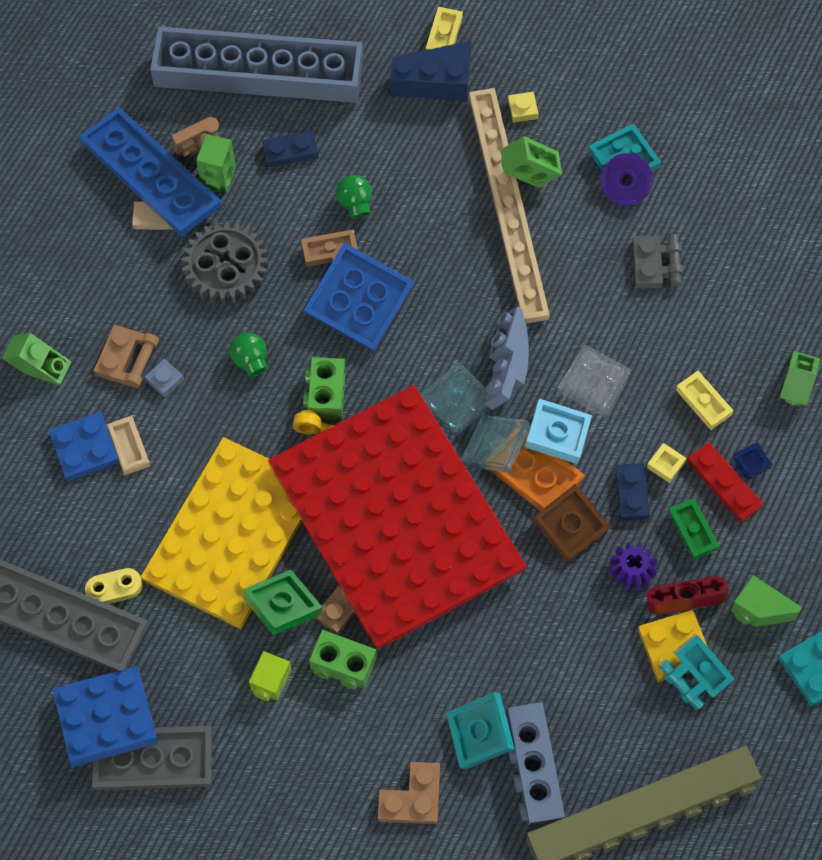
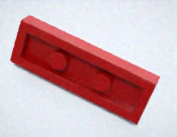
[687,442,763,523]

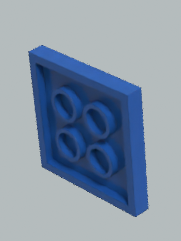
[303,242,414,352]
[53,666,158,767]

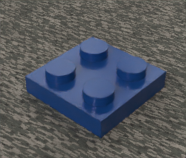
[49,411,119,481]

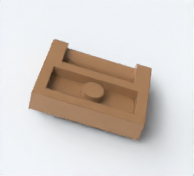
[172,117,219,158]
[94,325,160,388]

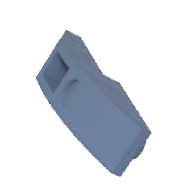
[484,306,529,410]

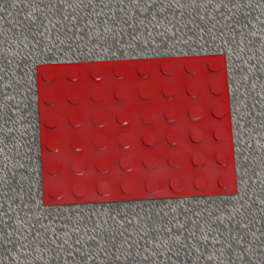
[268,385,527,651]

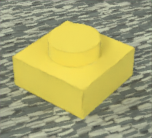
[508,92,538,123]
[647,443,686,483]

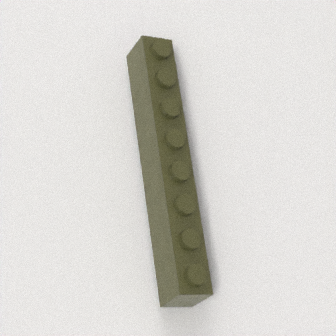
[526,746,762,860]

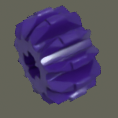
[609,542,658,591]

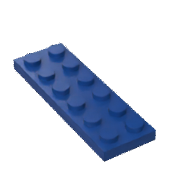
[79,107,222,237]

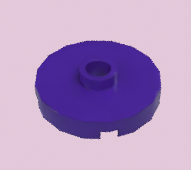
[600,153,654,206]

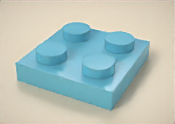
[525,399,592,464]

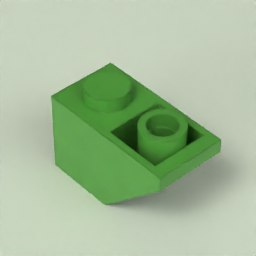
[2,333,71,385]

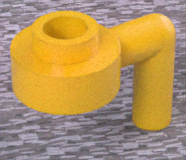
[293,410,334,435]

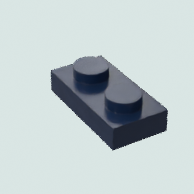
[262,130,319,167]
[615,463,650,521]

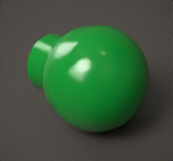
[336,175,372,219]
[229,332,268,378]

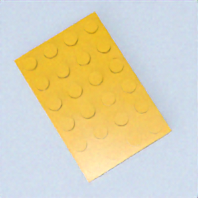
[141,437,302,629]

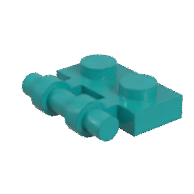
[658,634,734,710]

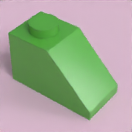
[780,351,820,406]
[731,575,802,627]

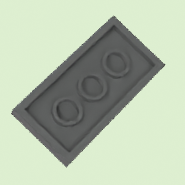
[92,726,212,790]

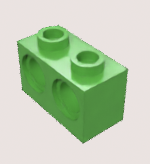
[196,134,236,193]
[500,136,562,188]
[303,357,346,420]
[309,630,377,689]

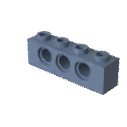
[506,702,565,830]

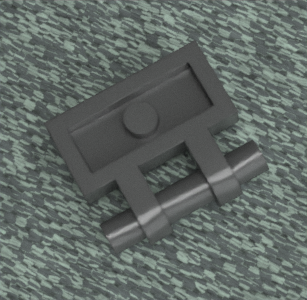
[633,234,684,288]

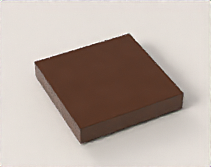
[531,484,611,563]

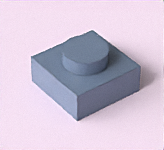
[145,359,184,398]

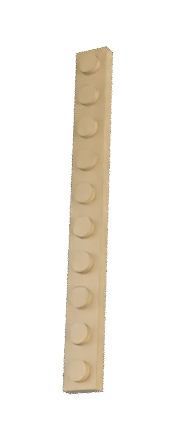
[469,88,549,324]

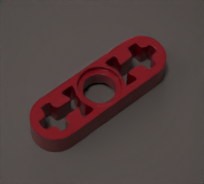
[646,576,728,615]

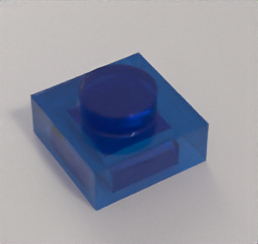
[732,442,772,480]

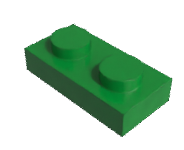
[668,498,719,560]

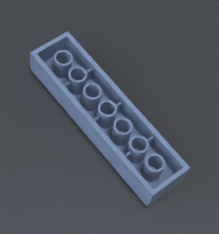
[151,26,364,103]

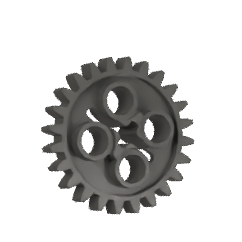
[181,221,269,304]

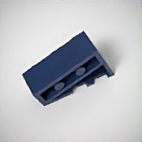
[390,40,472,101]

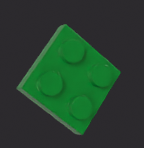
[242,570,323,636]

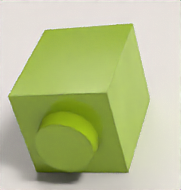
[249,651,292,701]

